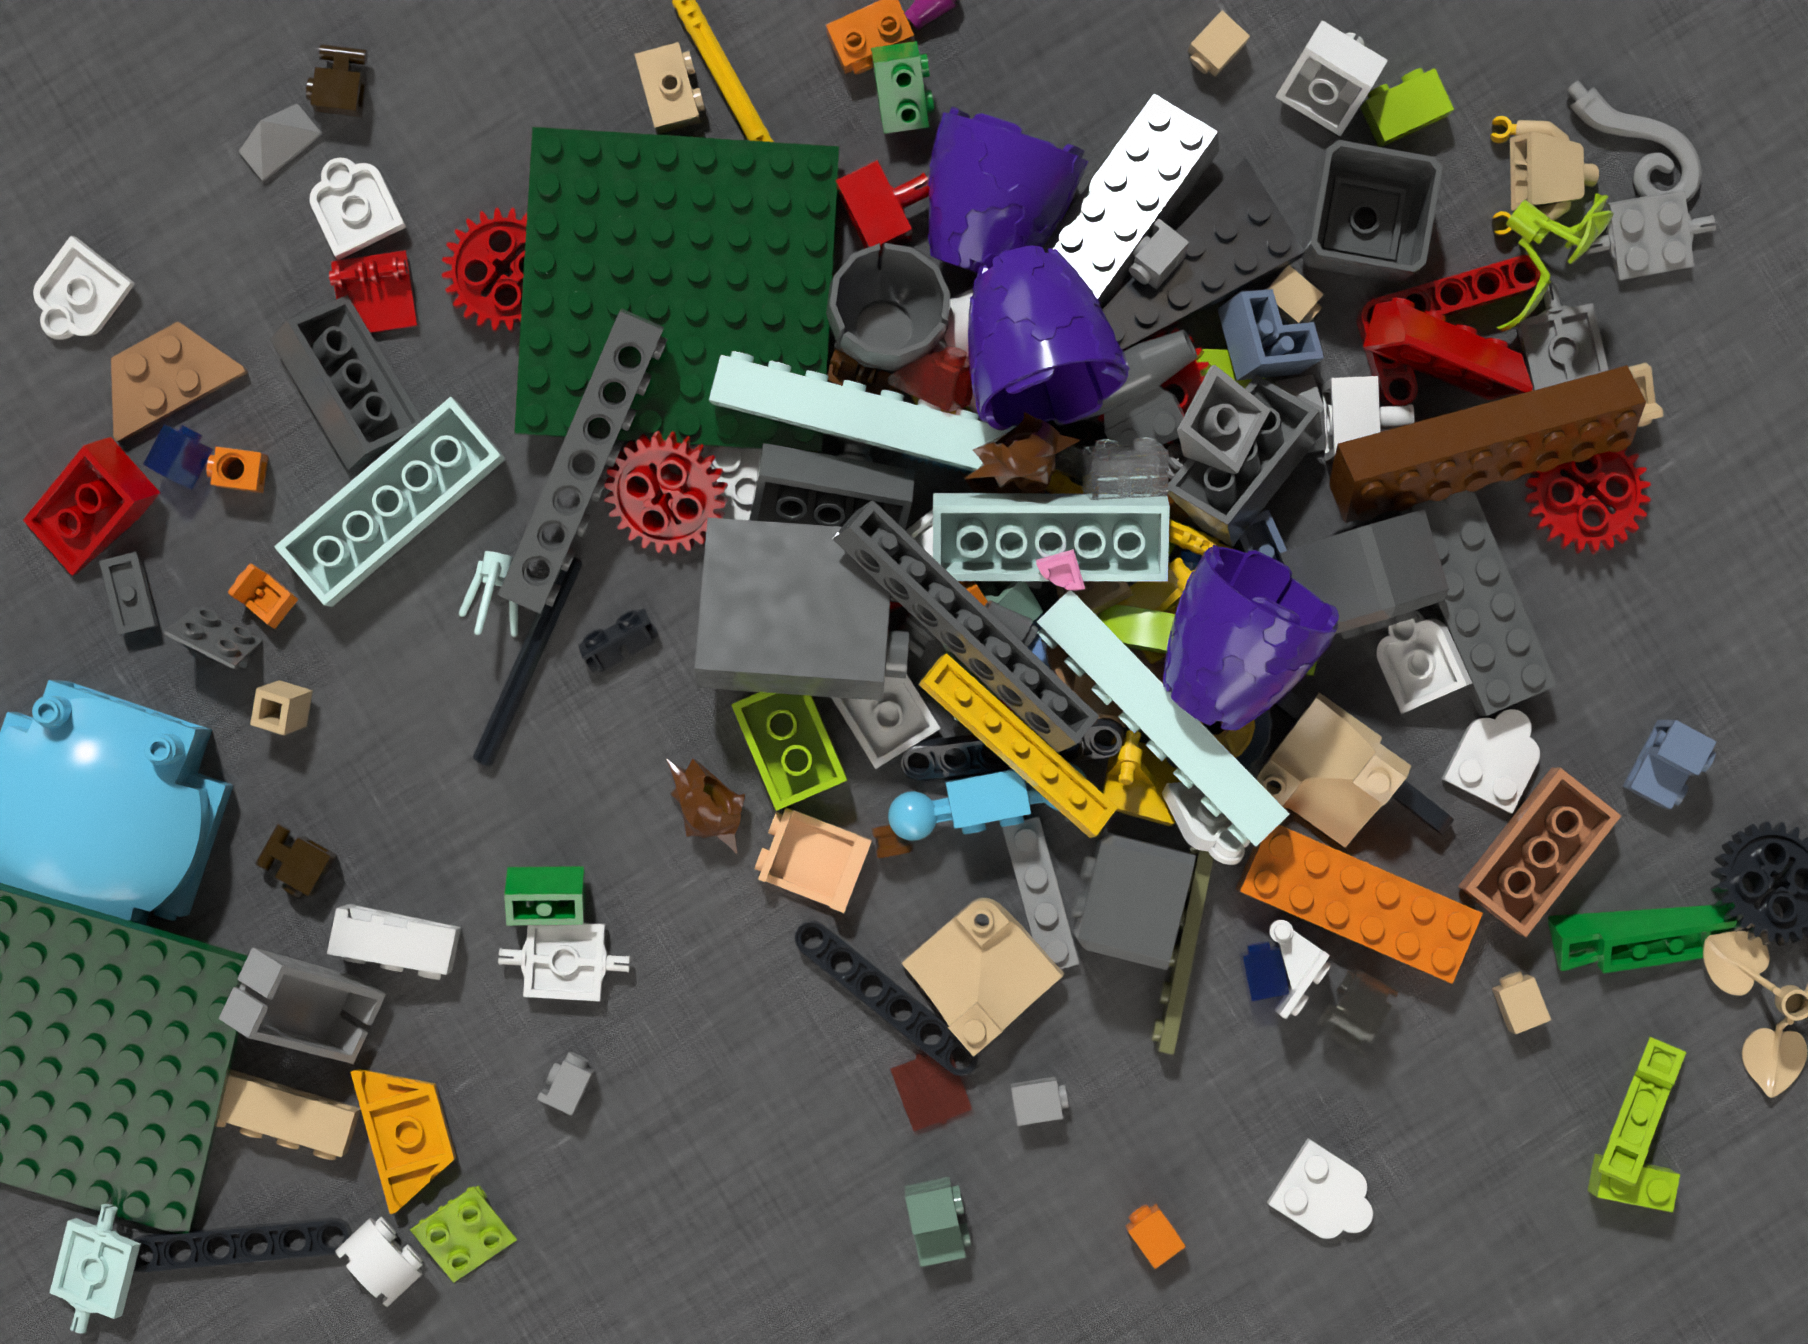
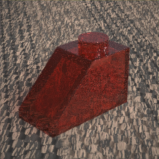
[887,347,973,412]

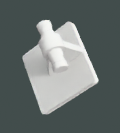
[1269,919,1331,1019]

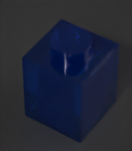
[143,424,213,490]
[1239,941,1289,1001]

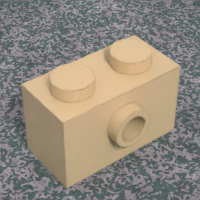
[634,42,705,135]

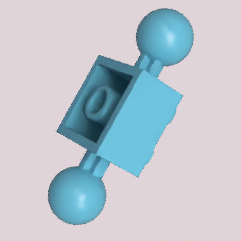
[888,763,1087,841]

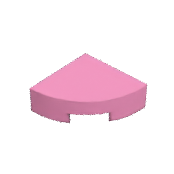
[1036,549,1085,591]

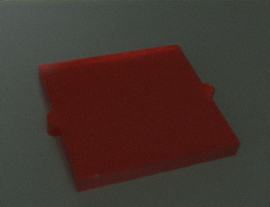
[890,1053,972,1131]

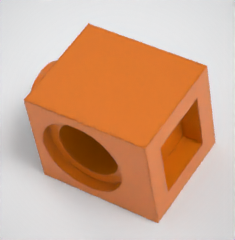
[206,446,269,493]
[1125,1204,1186,1269]

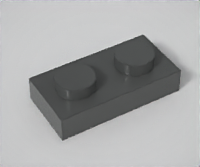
[99,552,158,635]

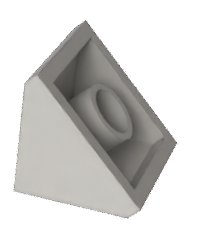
[1177,365,1271,474]

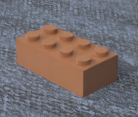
[1458,767,1621,937]

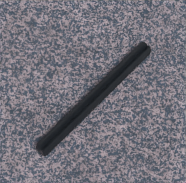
[473,557,582,766]

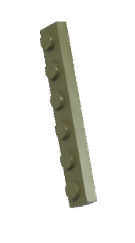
[1151,845,1213,1055]

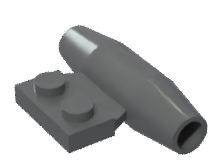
[1054,330,1197,465]

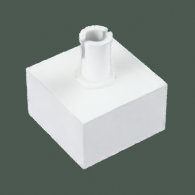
[1275,20,1388,136]
[1321,376,1414,462]

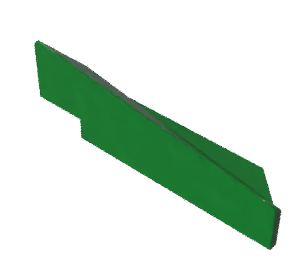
[1548,905,1738,974]

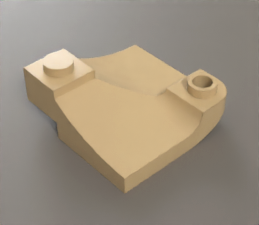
[1257,693,1411,848]
[901,898,1064,1057]

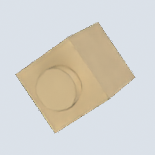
[1187,10,1250,77]
[1267,265,1323,324]
[250,680,313,735]
[1492,971,1551,1034]

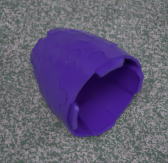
[928,106,1089,273]
[968,245,1130,431]
[1163,545,1339,731]

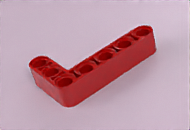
[1356,255,1540,406]

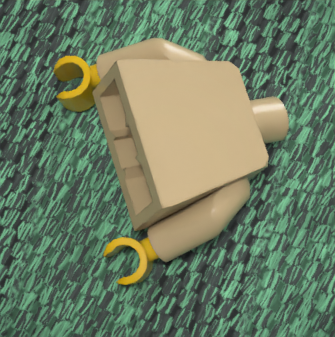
[1490,116,1599,235]

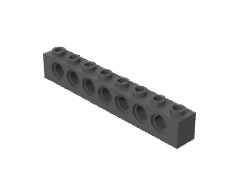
[498,309,668,614]
[832,500,1099,753]

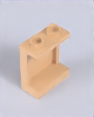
[754,807,872,913]

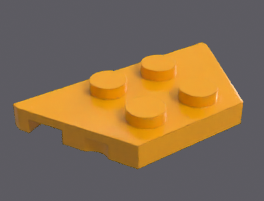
[350,1069,456,1214]

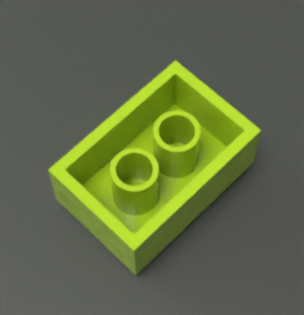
[731,692,848,811]

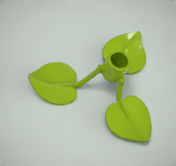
[1496,193,1614,331]

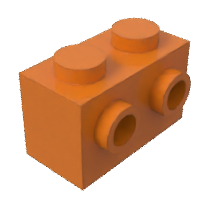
[826,0,914,75]

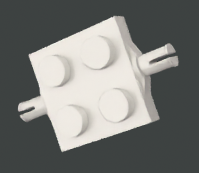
[498,923,630,1001]

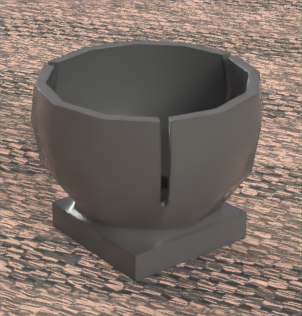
[826,243,951,380]

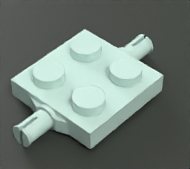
[50,1204,141,1333]

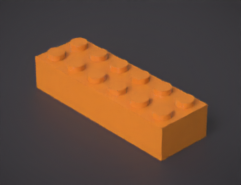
[1236,825,1483,984]

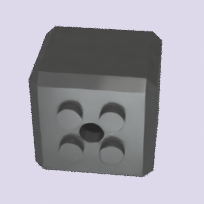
[1302,140,1443,284]
[1279,509,1449,639]
[1071,832,1195,970]

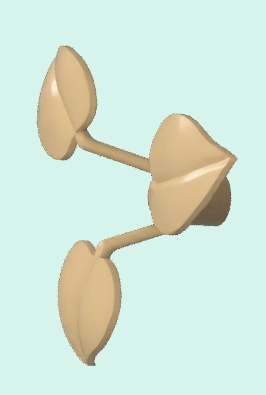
[1703,930,1808,1098]

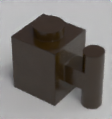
[306,44,368,118]
[255,823,337,898]

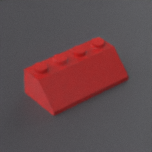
[1363,297,1533,400]

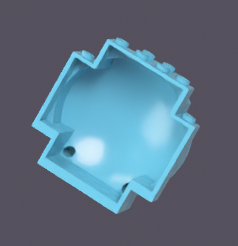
[0,680,233,925]

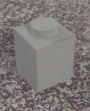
[1010,1077,1069,1126]

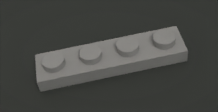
[1002,816,1079,969]

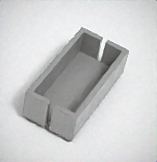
[219,947,386,1064]

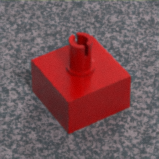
[836,160,929,257]

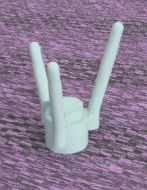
[459,551,518,637]

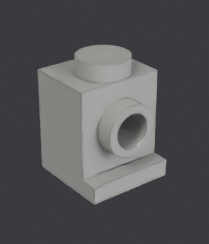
[1129,219,1189,290]
[537,1052,594,1116]

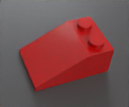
[23,437,161,576]

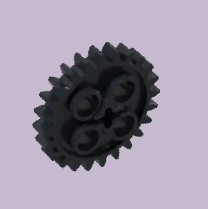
[1711,821,1808,946]

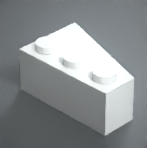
[327,904,461,980]

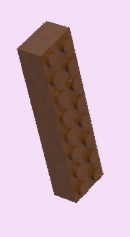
[1329,365,1646,524]

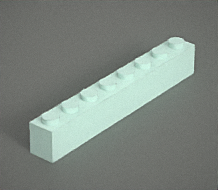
[709,351,1016,471]
[1037,590,1289,847]

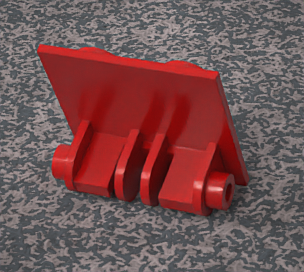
[329,250,418,333]

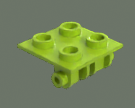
[410,1185,517,1283]

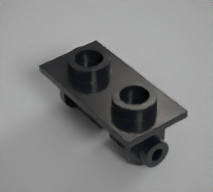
[578,608,659,673]

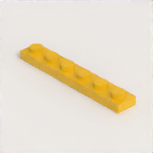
[918,653,1118,838]

